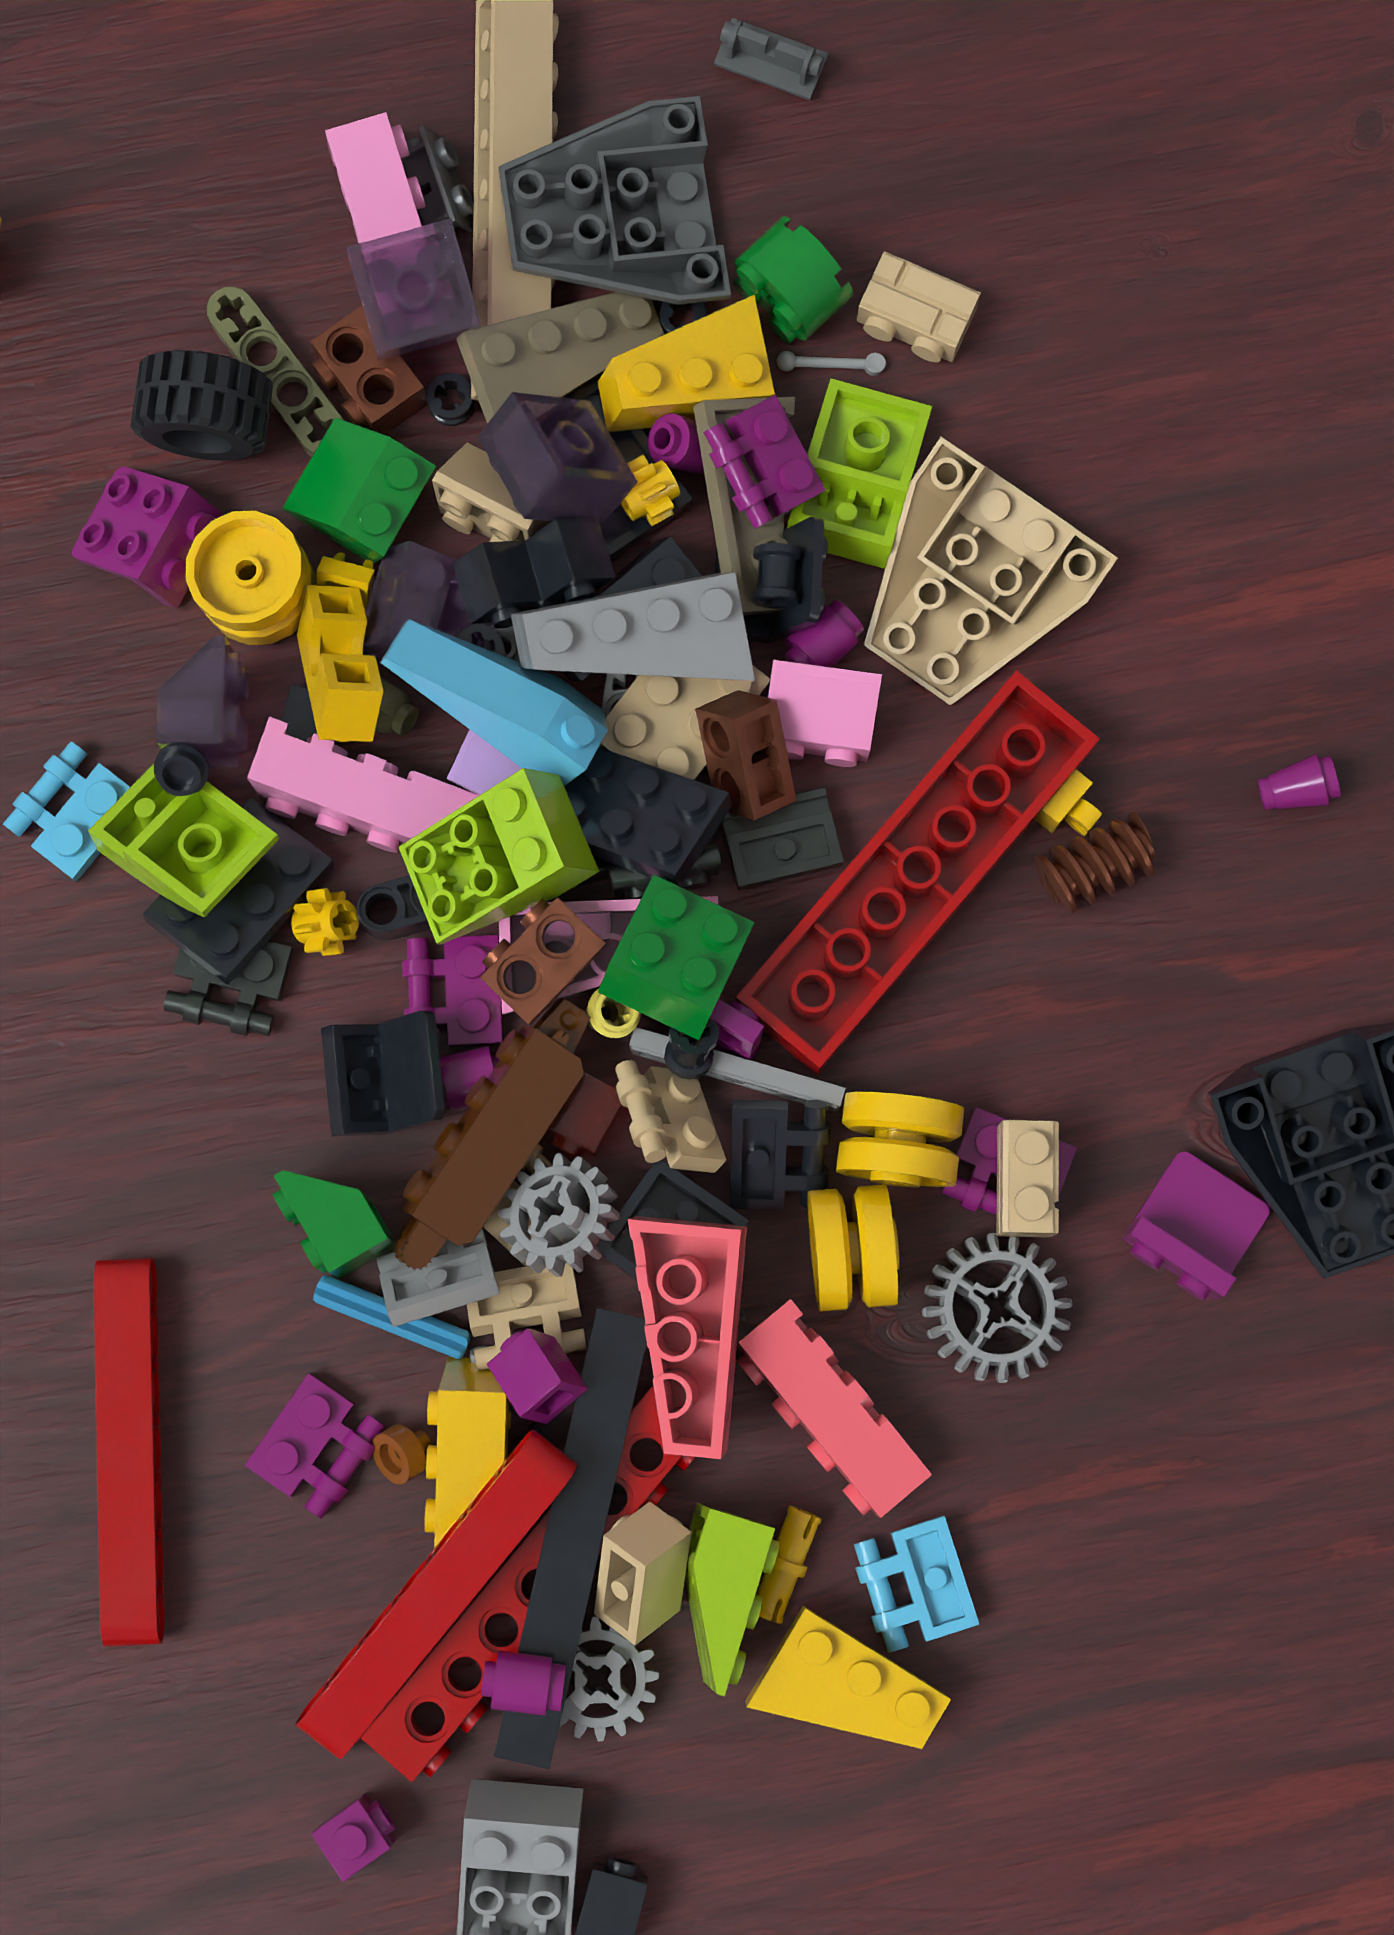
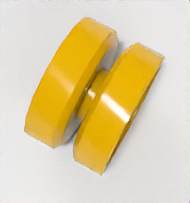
[186,510,316,645]
[836,1092,964,1187]
[808,1184,899,1312]

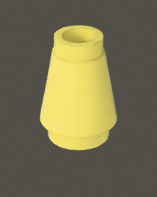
[585,988,641,1038]

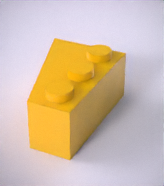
[598,295,775,432]
[425,1357,511,1547]
[745,1605,951,1749]

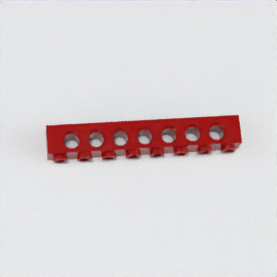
[361,1386,695,1782]

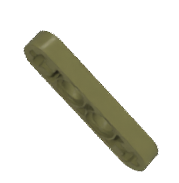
[207,287,343,457]

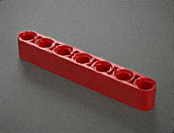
[94,1257,165,1647]
[295,1429,578,1760]

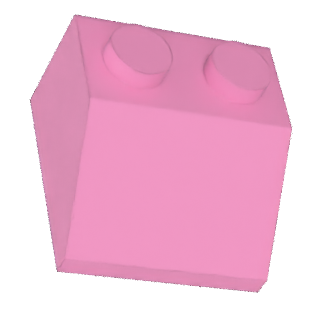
[768,660,882,767]

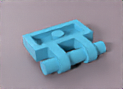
[3,741,130,882]
[854,1515,979,1653]

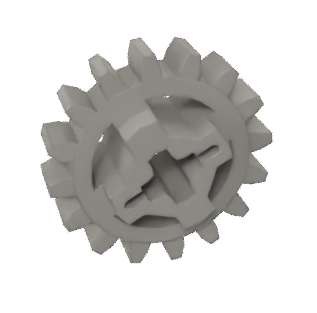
[498,1153,620,1277]
[559,1615,659,1742]

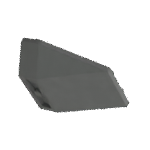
[498,96,731,304]

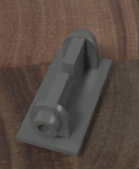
[714,18,828,101]
[401,125,474,242]

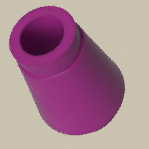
[1257,754,1341,811]

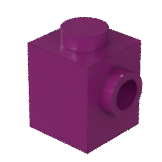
[487,1328,588,1424]
[311,1793,396,1882]

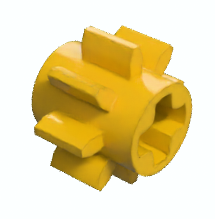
[614,455,681,526]
[291,888,359,956]

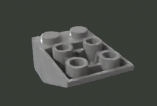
[457,1779,583,1935]

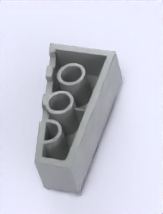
[511,572,755,681]

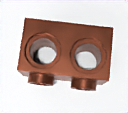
[310,305,428,435]
[695,690,797,820]
[480,897,607,1024]

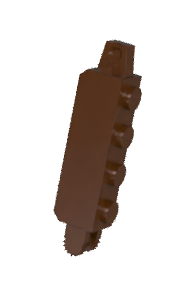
[392,998,590,1270]

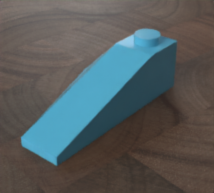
[380,619,608,786]

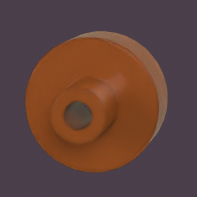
[372,1424,431,1485]

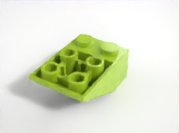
[399,768,599,944]
[685,1502,779,1696]

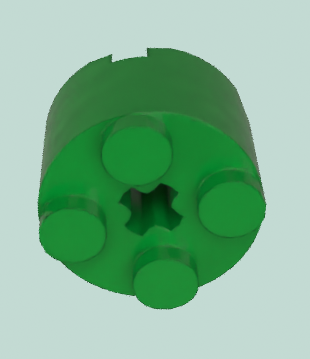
[732,216,853,344]

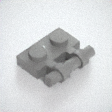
[376,1227,500,1327]

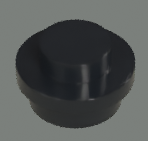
[154,742,210,796]

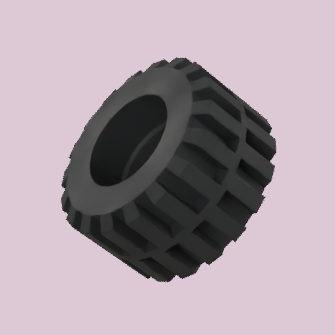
[130,350,273,460]

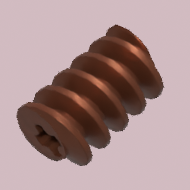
[1034,811,1155,914]

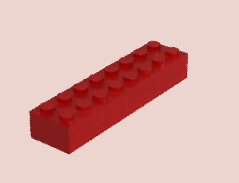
[735,670,1100,1075]

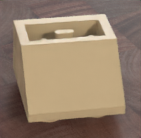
[432,442,563,542]

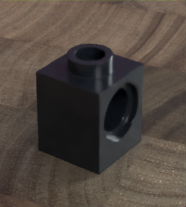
[575,1856,648,1935]

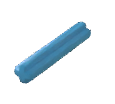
[313,1275,471,1359]

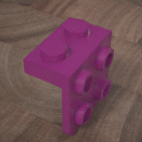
[72,467,224,609]
[1121,1152,1269,1301]

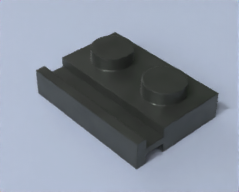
[722,787,844,891]

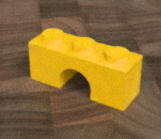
[297,585,383,742]

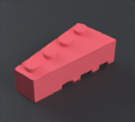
[628,1216,747,1459]
[736,1299,932,1518]

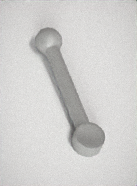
[776,351,886,376]

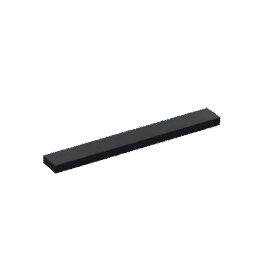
[494,1308,647,1769]

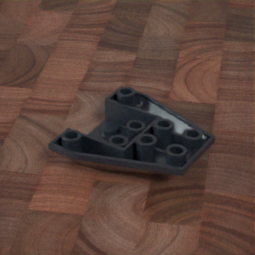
[1208,1023,1394,1279]

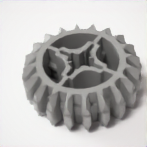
[922,1233,1072,1383]

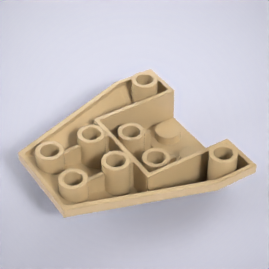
[864,437,1118,705]

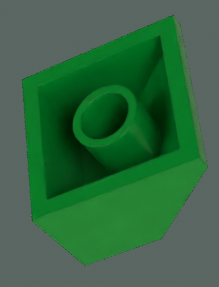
[282,418,436,564]

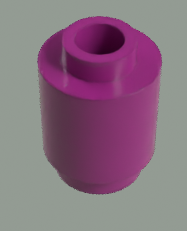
[648,413,704,474]
[785,599,864,668]
[440,1046,500,1111]
[481,1651,566,1716]

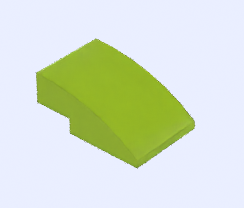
[787,378,932,569]
[88,764,279,917]

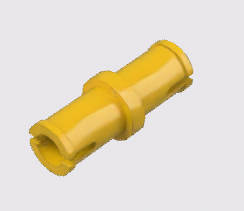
[756,1505,822,1624]

